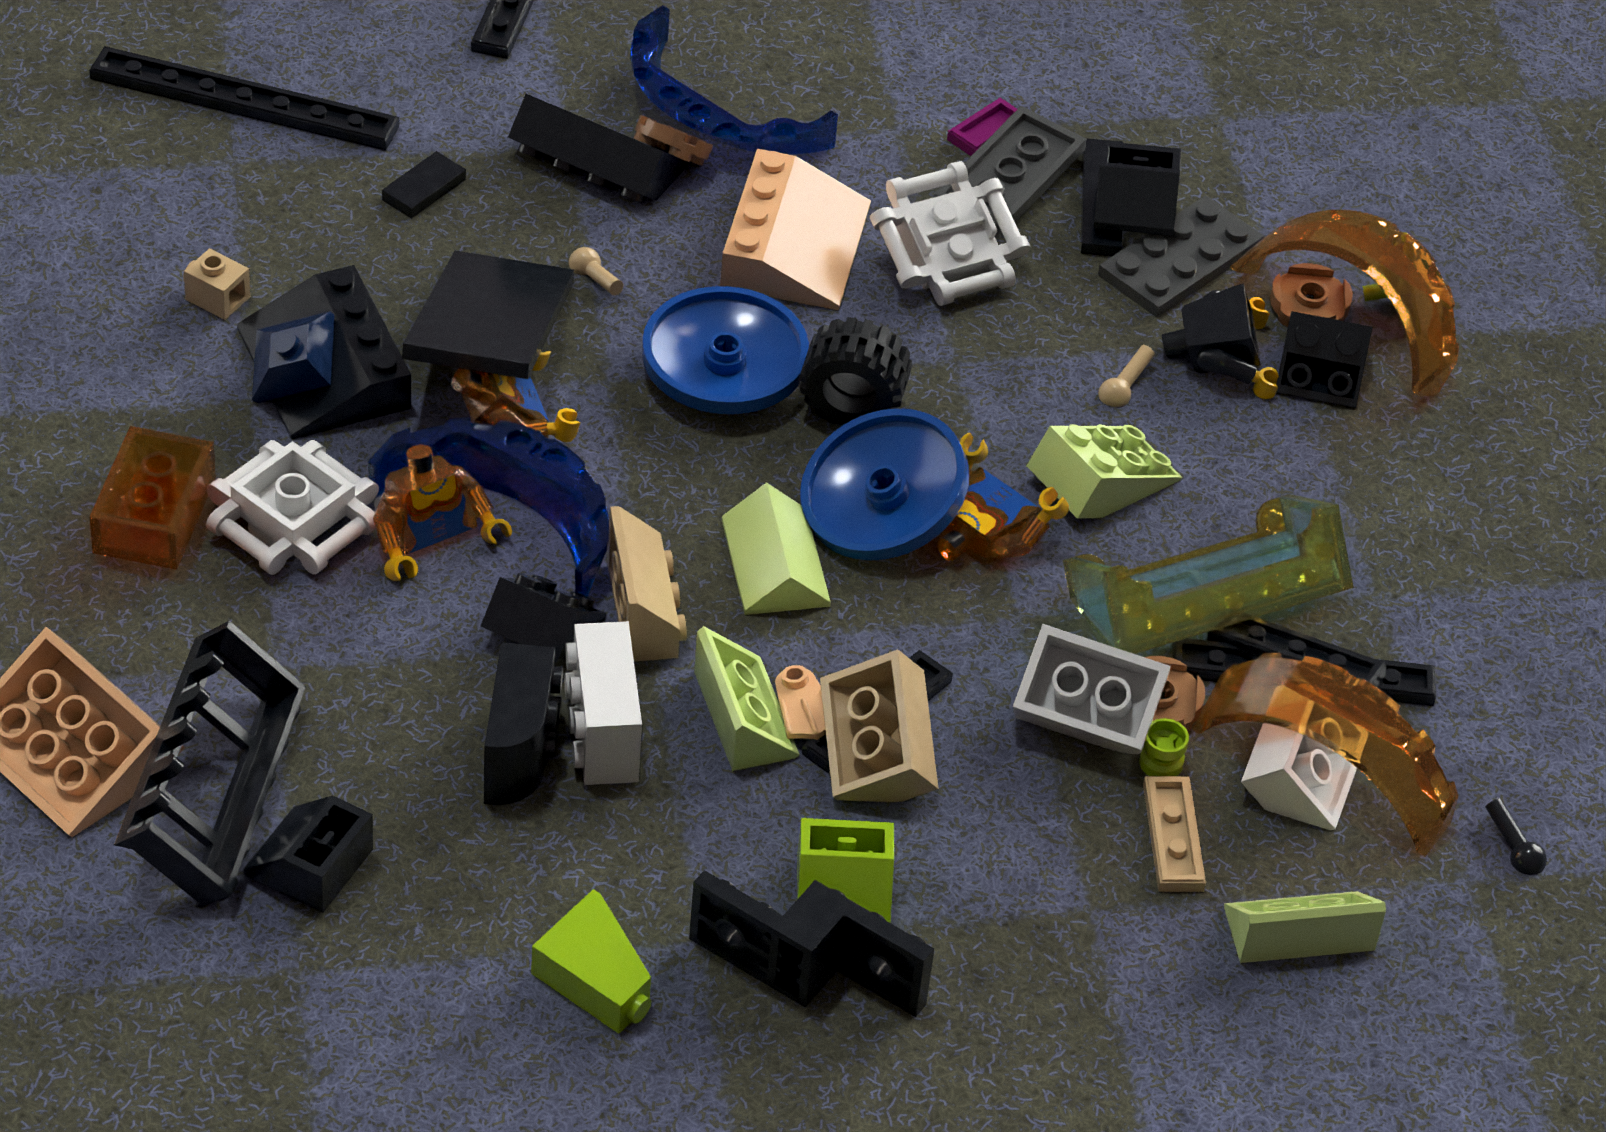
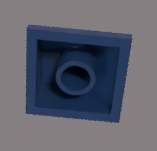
[252,311,335,403]

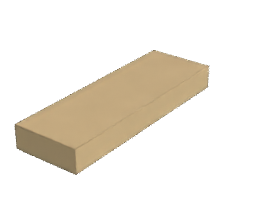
[1143,776,1206,892]

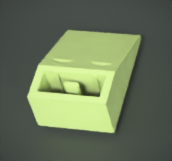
[1026,424,1182,518]

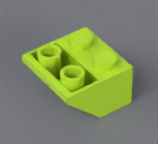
[797,818,894,923]

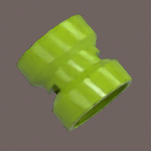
[1139,718,1189,776]

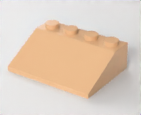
[720,149,871,310]
[0,627,185,837]

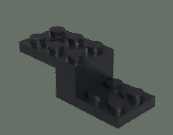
[689,870,934,1017]

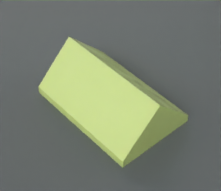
[722,482,831,615]
[694,626,800,771]
[1224,891,1386,963]

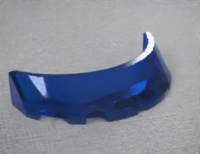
[630,5,838,155]
[367,417,609,596]

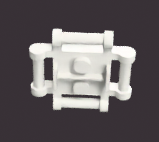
[870,161,1031,306]
[206,440,380,575]

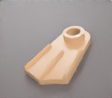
[775,665,826,740]

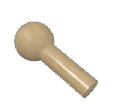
[569,247,623,295]
[1098,345,1155,407]

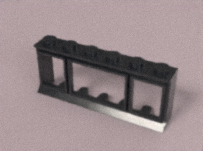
[114,621,306,908]

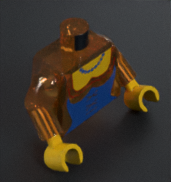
[452,351,580,452]
[937,433,1069,565]
[373,445,512,581]

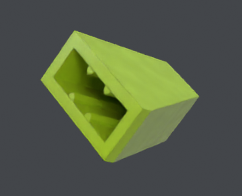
[531,889,652,1034]

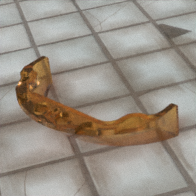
[1230,210,1459,396]
[1192,653,1459,857]

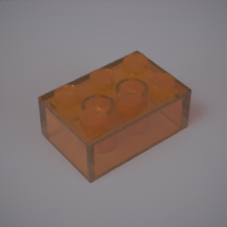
[89,426,216,570]

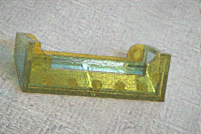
[1063,494,1354,654]

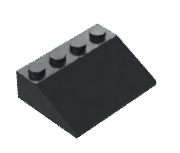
[237,265,411,440]

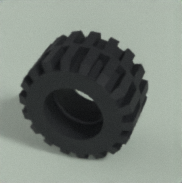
[799,317,912,424]

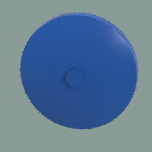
[642,286,809,414]
[800,409,970,560]

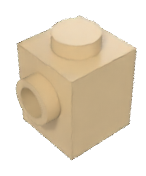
[183,248,250,320]

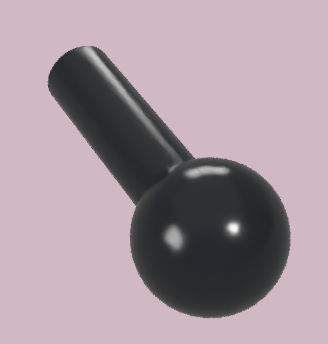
[1485,798,1547,875]

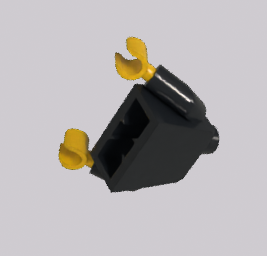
[1162,283,1279,399]

